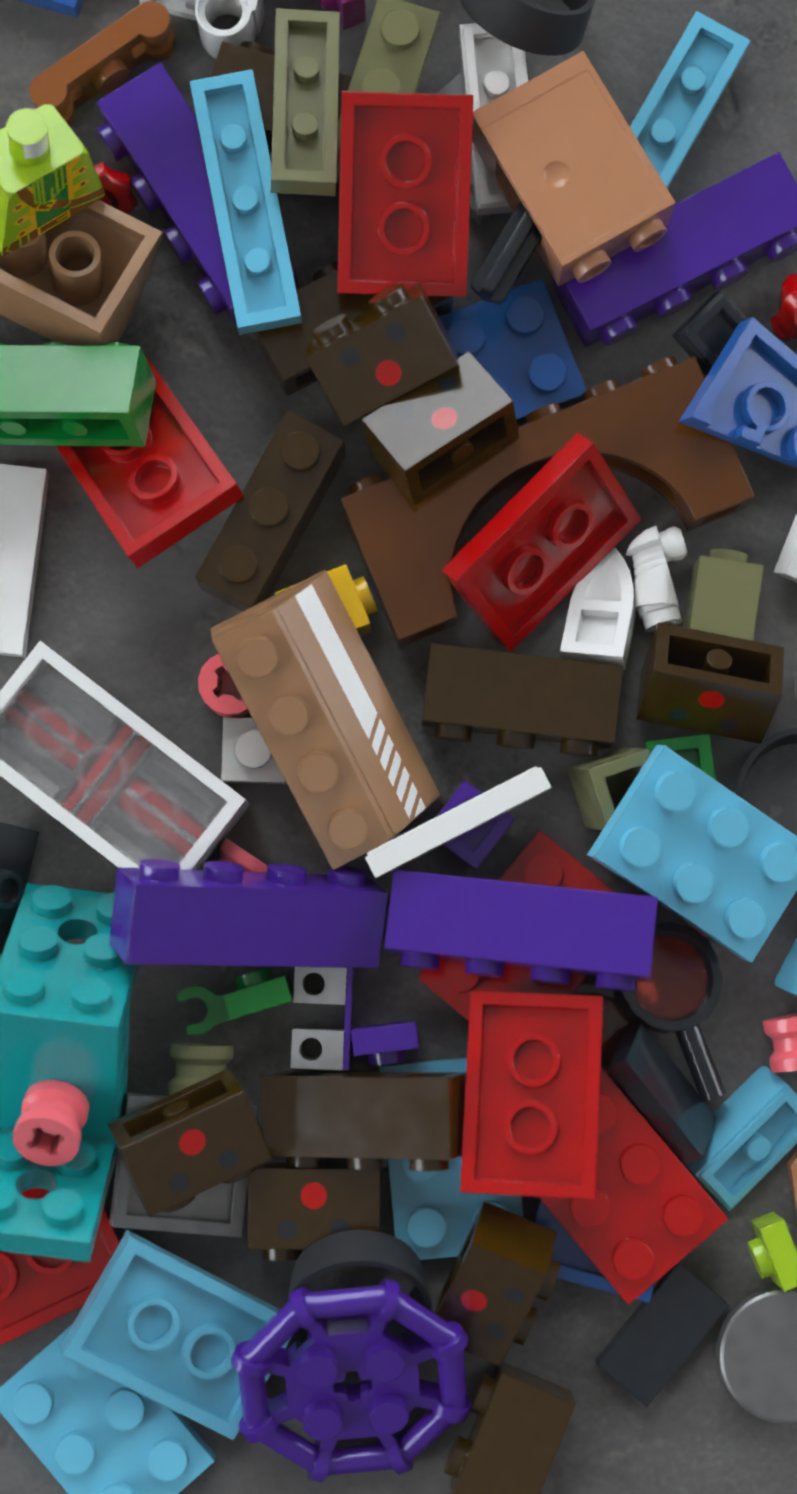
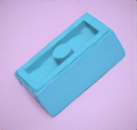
[676,1066,797,1211]

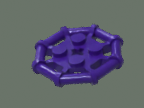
[231,1279,472,1482]

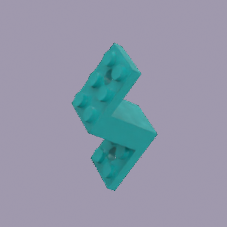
[0,883,140,1262]

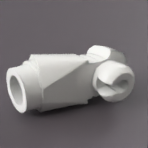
[625,525,687,632]

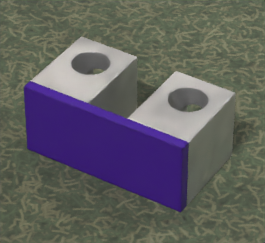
[291,967,354,1070]

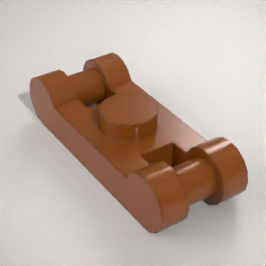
[29,1,176,127]

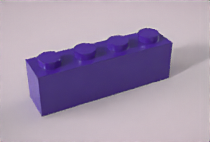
[97,62,299,327]
[551,152,797,348]
[109,859,388,968]
[384,870,658,992]

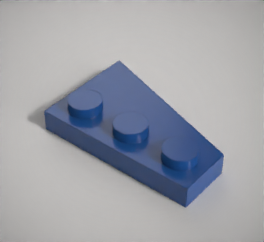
[679,317,797,468]

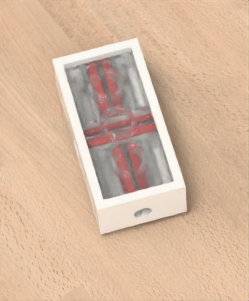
[0,641,251,870]

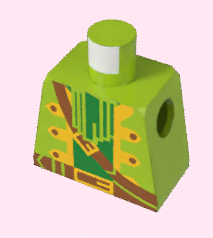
[0,104,105,257]

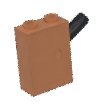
[471,51,676,305]

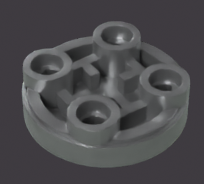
[714,1284,797,1424]

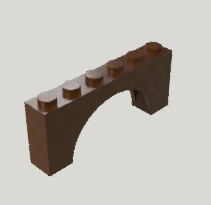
[341,356,754,648]

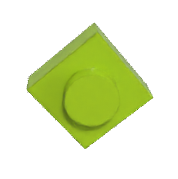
[747,1211,797,1292]

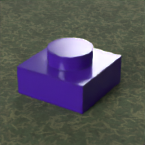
[437,780,515,870]
[351,1019,419,1066]

